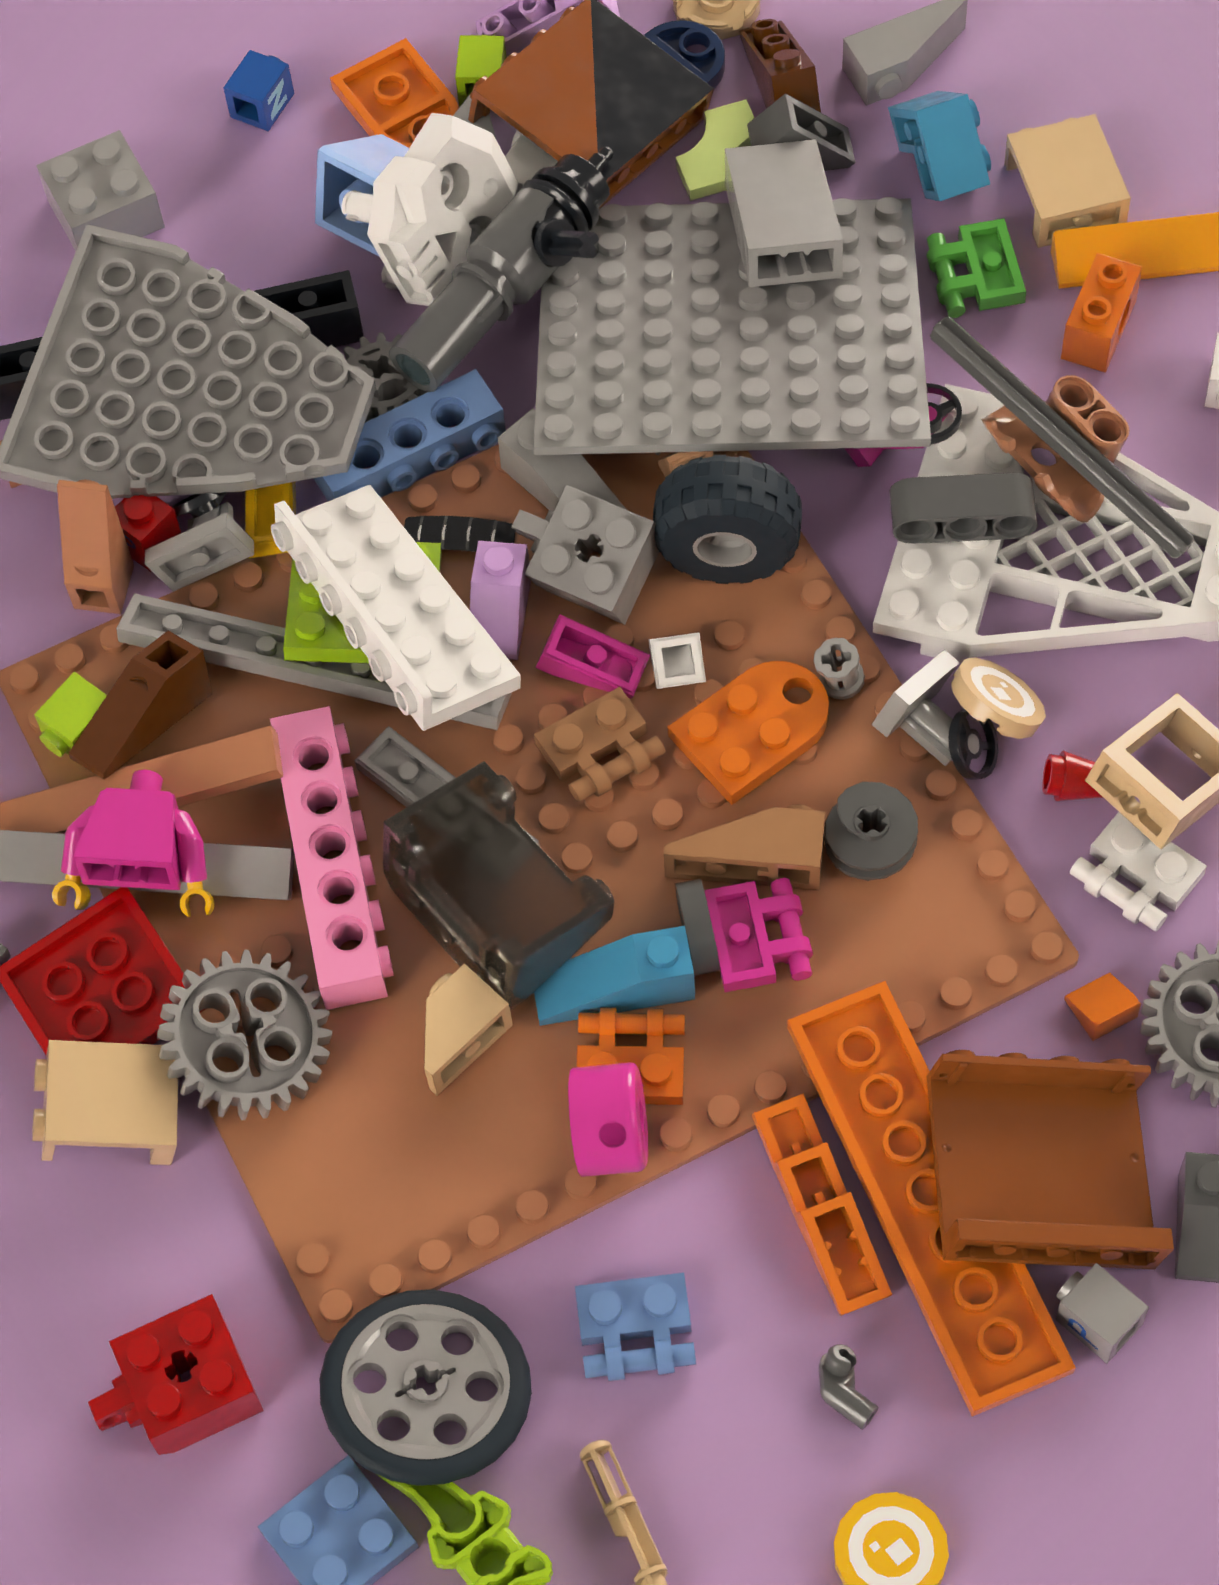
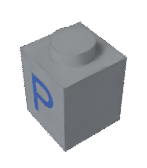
[1056,1263,1149,1363]

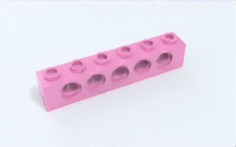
[270,706,394,1010]

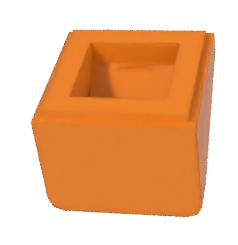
[1064,972,1141,1041]

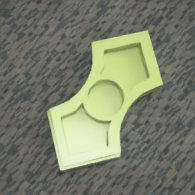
[675,99,755,201]

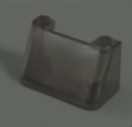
[383,761,615,1011]

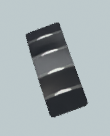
[404,516,516,552]

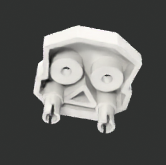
[342,113,518,306]

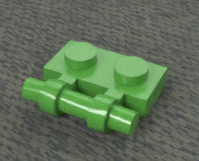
[926,218,1026,318]

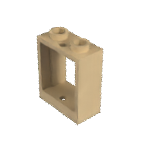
[1085,693,1219,849]

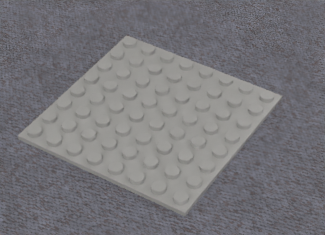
[533,197,931,455]

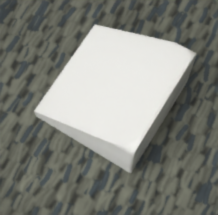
[648,632,706,689]

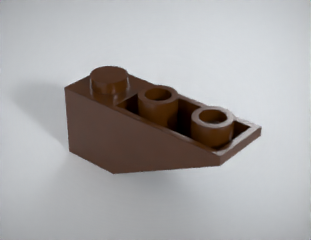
[739,19,821,113]
[69,630,213,780]

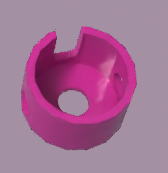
[568,1062,648,1177]

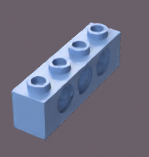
[313,369,506,501]

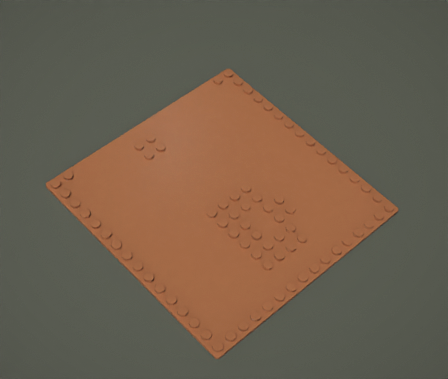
[0,444,1079,1343]

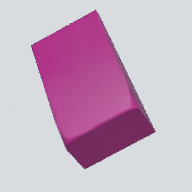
[535,614,650,699]

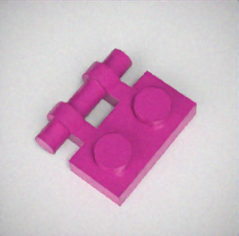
[704,878,813,993]

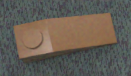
[663,805,825,890]

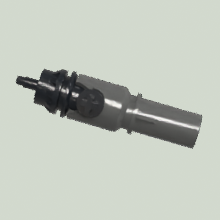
[389,147,614,392]

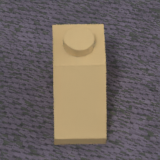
[424,963,513,1096]

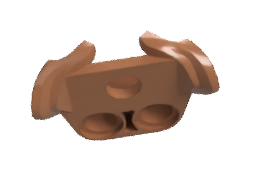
[981,375,1130,523]

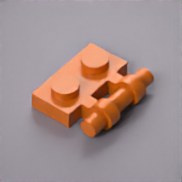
[576,1007,685,1105]

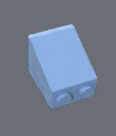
[315,134,409,257]

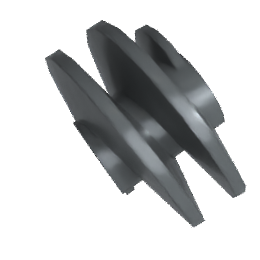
[824,782,918,881]

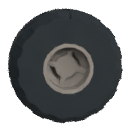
[653,455,802,584]

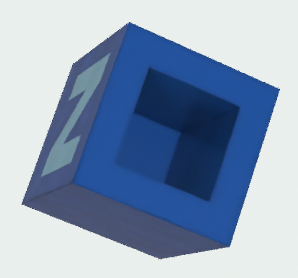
[223,50,294,132]

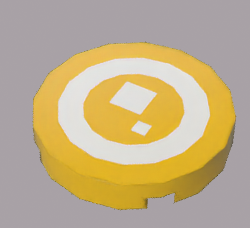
[834,1492,949,1585]

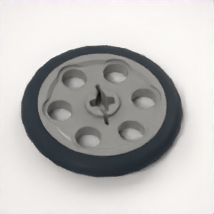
[319,1289,532,1486]

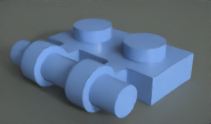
[575,1272,696,1381]

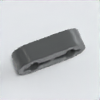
[675,878,720,976]

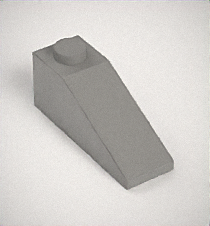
[842,0,968,106]
[498,408,627,555]

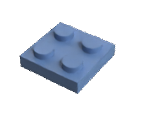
[257,1455,419,1585]

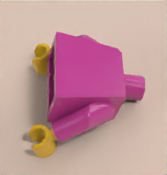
[52,769,215,917]

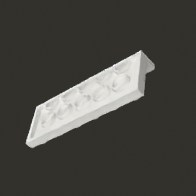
[271,485,521,731]

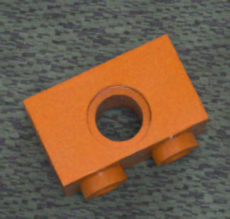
[1061,253,1142,373]

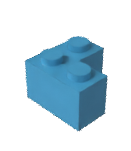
[888,91,991,201]

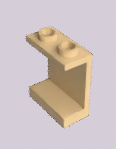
[1004,114,1131,248]
[32,1040,178,1165]

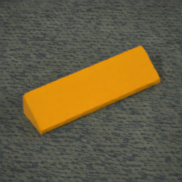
[1051,212,1219,289]

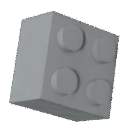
[36,130,165,251]

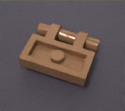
[534,687,666,802]

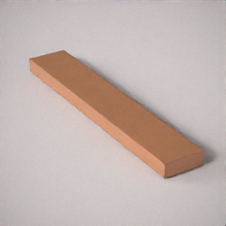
[0,725,283,834]

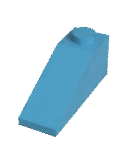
[531,926,695,1026]

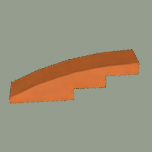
[752,1093,892,1316]

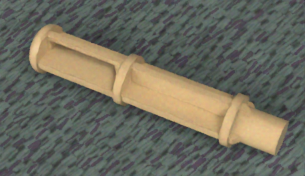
[580,1440,668,1585]

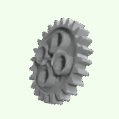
[1140,940,1219,1108]
[157,950,332,1120]

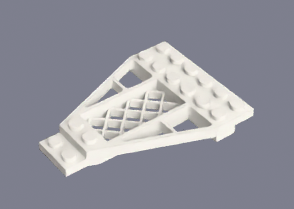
[873,384,1219,663]

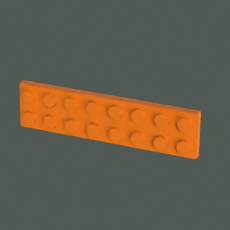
[787,981,1076,1417]

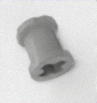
[814,638,865,700]

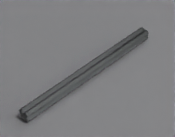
[930,317,1194,558]

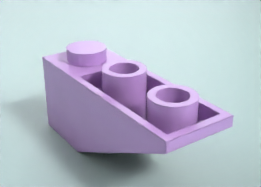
[476,0,620,55]

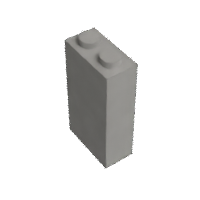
[725,139,843,288]

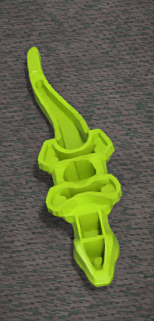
[376,1474,553,1585]

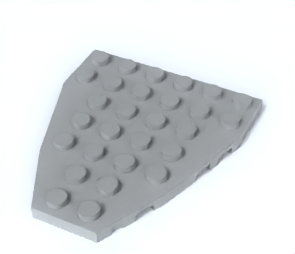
[0,224,376,499]

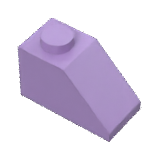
[470,541,531,660]

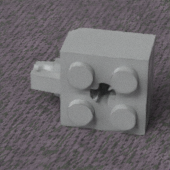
[512,485,659,625]

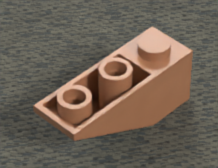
[57,479,134,614]

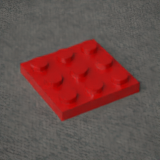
[0,887,207,1055]

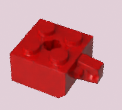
[88,1294,264,1455]

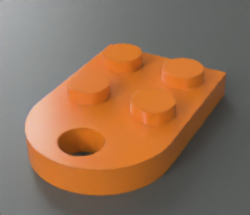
[330,38,459,148]
[667,661,829,805]

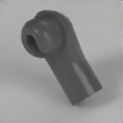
[818,1344,879,1430]

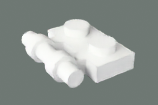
[1070,812,1207,932]

